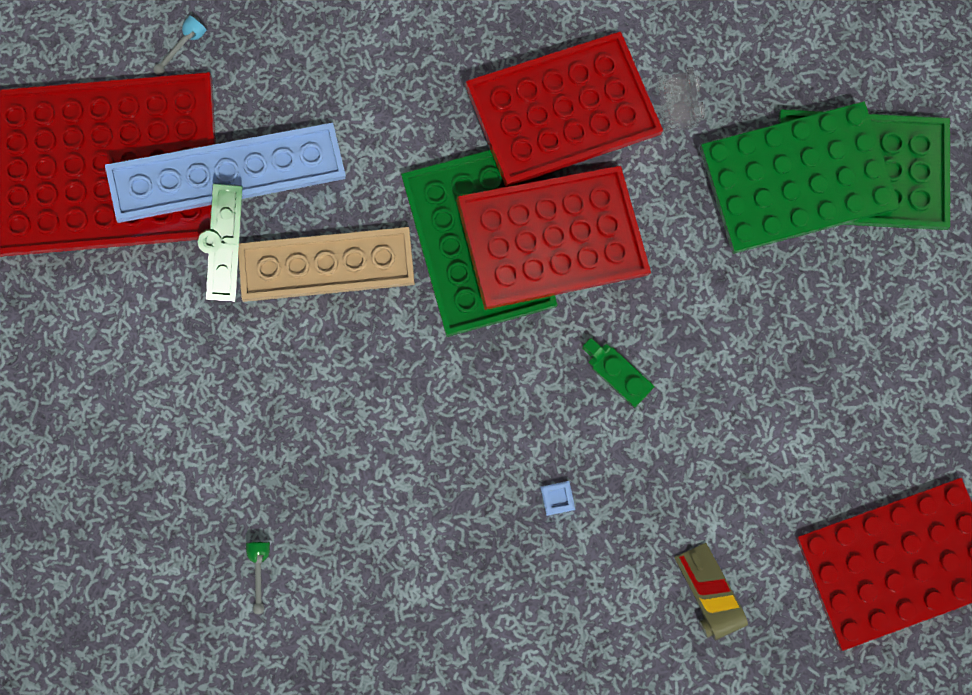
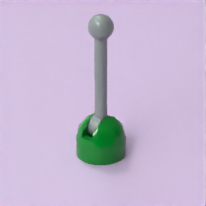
[246,542,270,615]

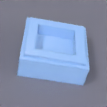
[540,481,575,516]

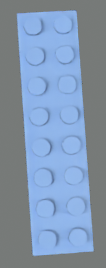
[105,123,346,223]

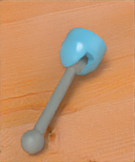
[153,15,207,75]

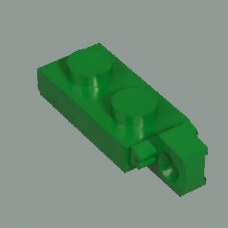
[582,338,655,409]

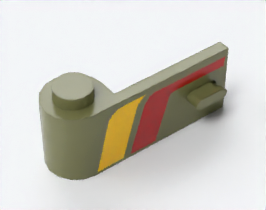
[674,543,748,641]

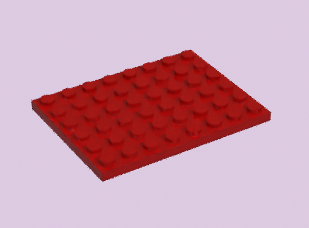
[0,72,216,257]

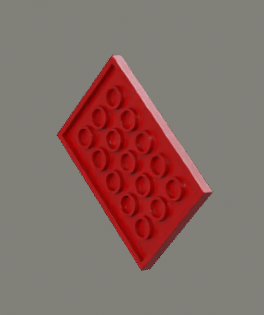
[465,31,663,187]
[456,166,651,310]
[796,478,972,651]

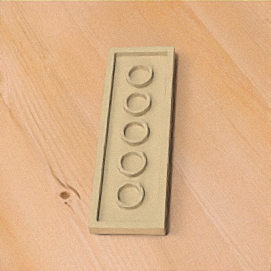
[238,227,415,302]

